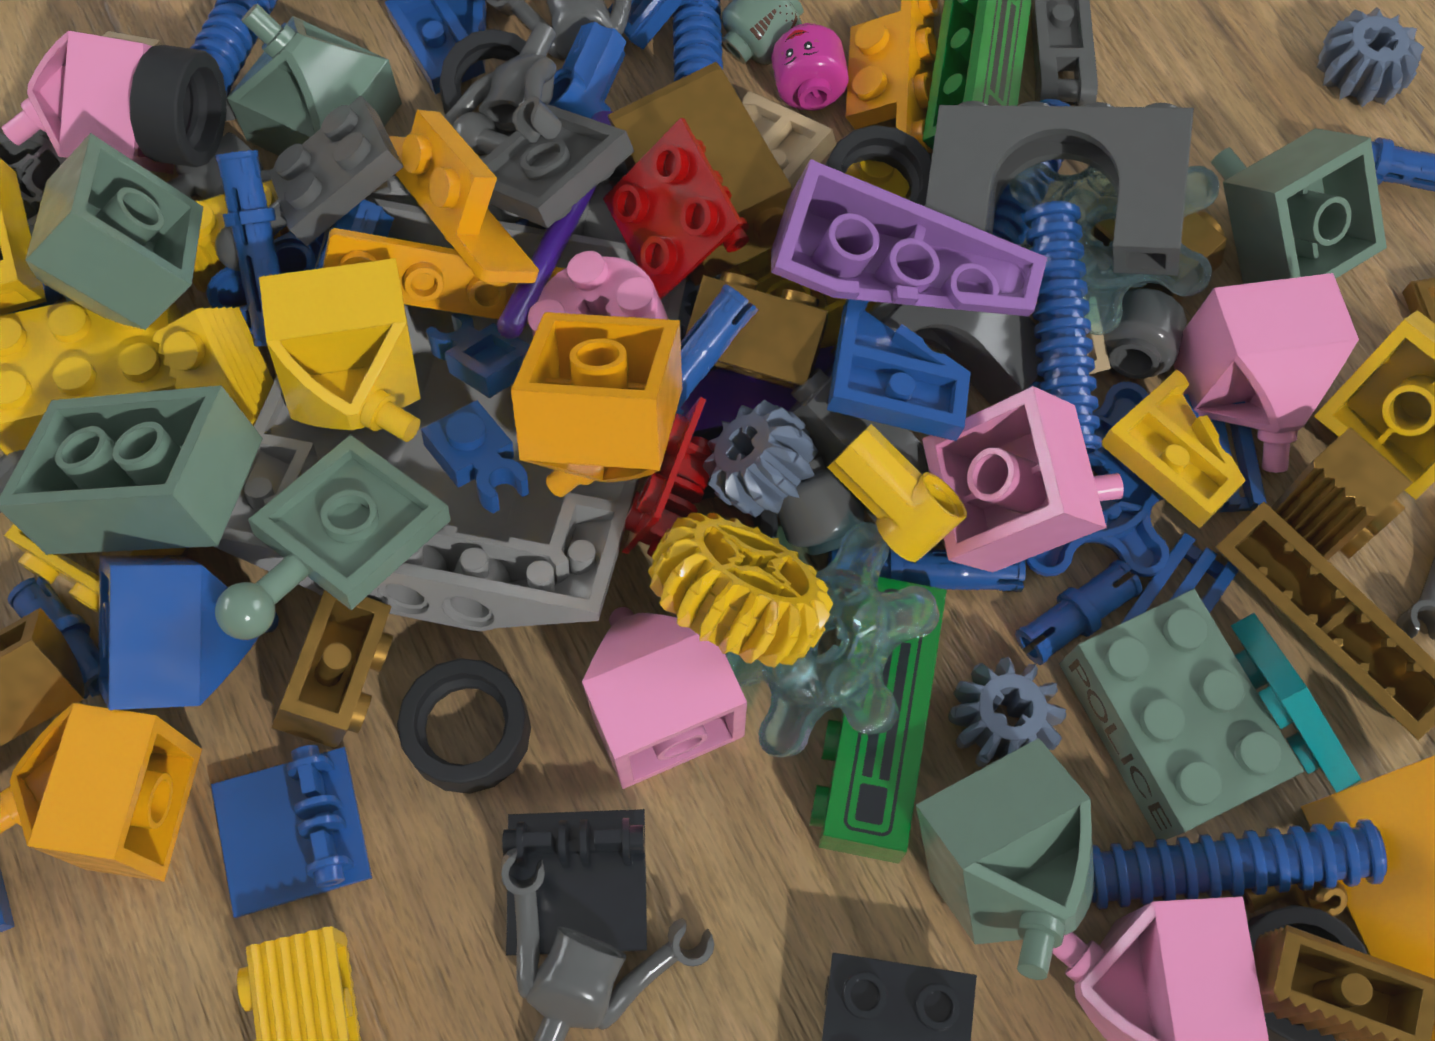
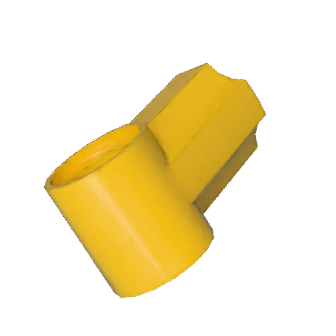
[827,424,967,562]

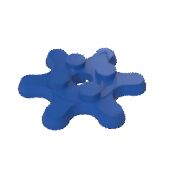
[1025,382,1170,577]

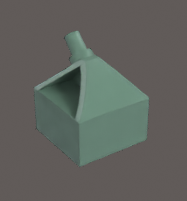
[227,3,402,156]
[1211,128,1387,284]
[25,133,203,330]
[916,738,1094,980]

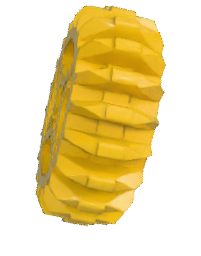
[648,513,833,668]

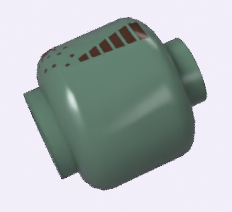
[721,0,804,65]

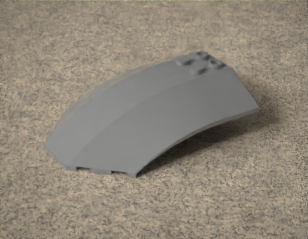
[213,154,687,631]

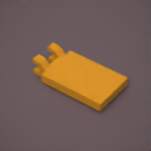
[1300,755,1435,1041]

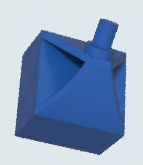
[98,555,279,710]

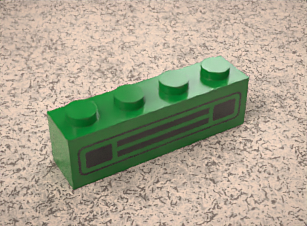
[922,0,1031,149]
[809,575,947,864]

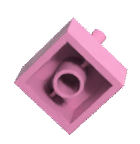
[2,31,174,174]
[1173,273,1359,473]
[922,386,1124,573]
[582,607,747,789]
[1052,897,1269,1041]

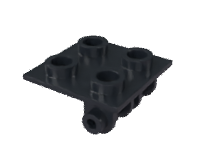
[502,809,647,956]
[822,952,977,1041]

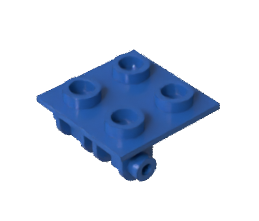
[211,745,373,918]

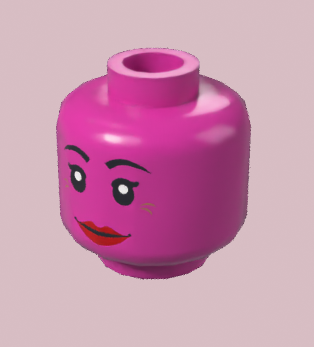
[771,23,849,111]

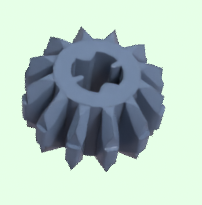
[1317,7,1424,107]
[702,400,819,517]
[948,656,1066,768]

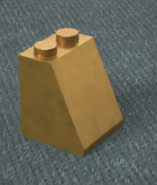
[607,62,793,286]

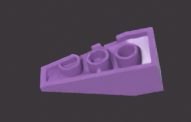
[771,159,1047,316]

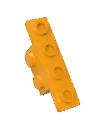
[845,0,940,154]
[389,109,539,286]
[323,228,565,324]

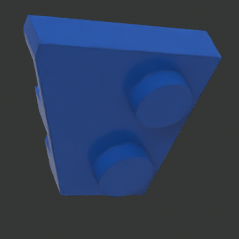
[385,0,486,95]
[827,299,971,441]

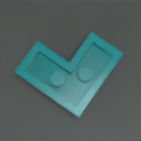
[1231,613,1362,793]

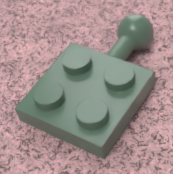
[215,435,451,640]

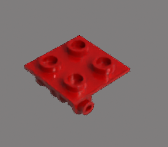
[603,118,749,300]
[622,397,713,557]

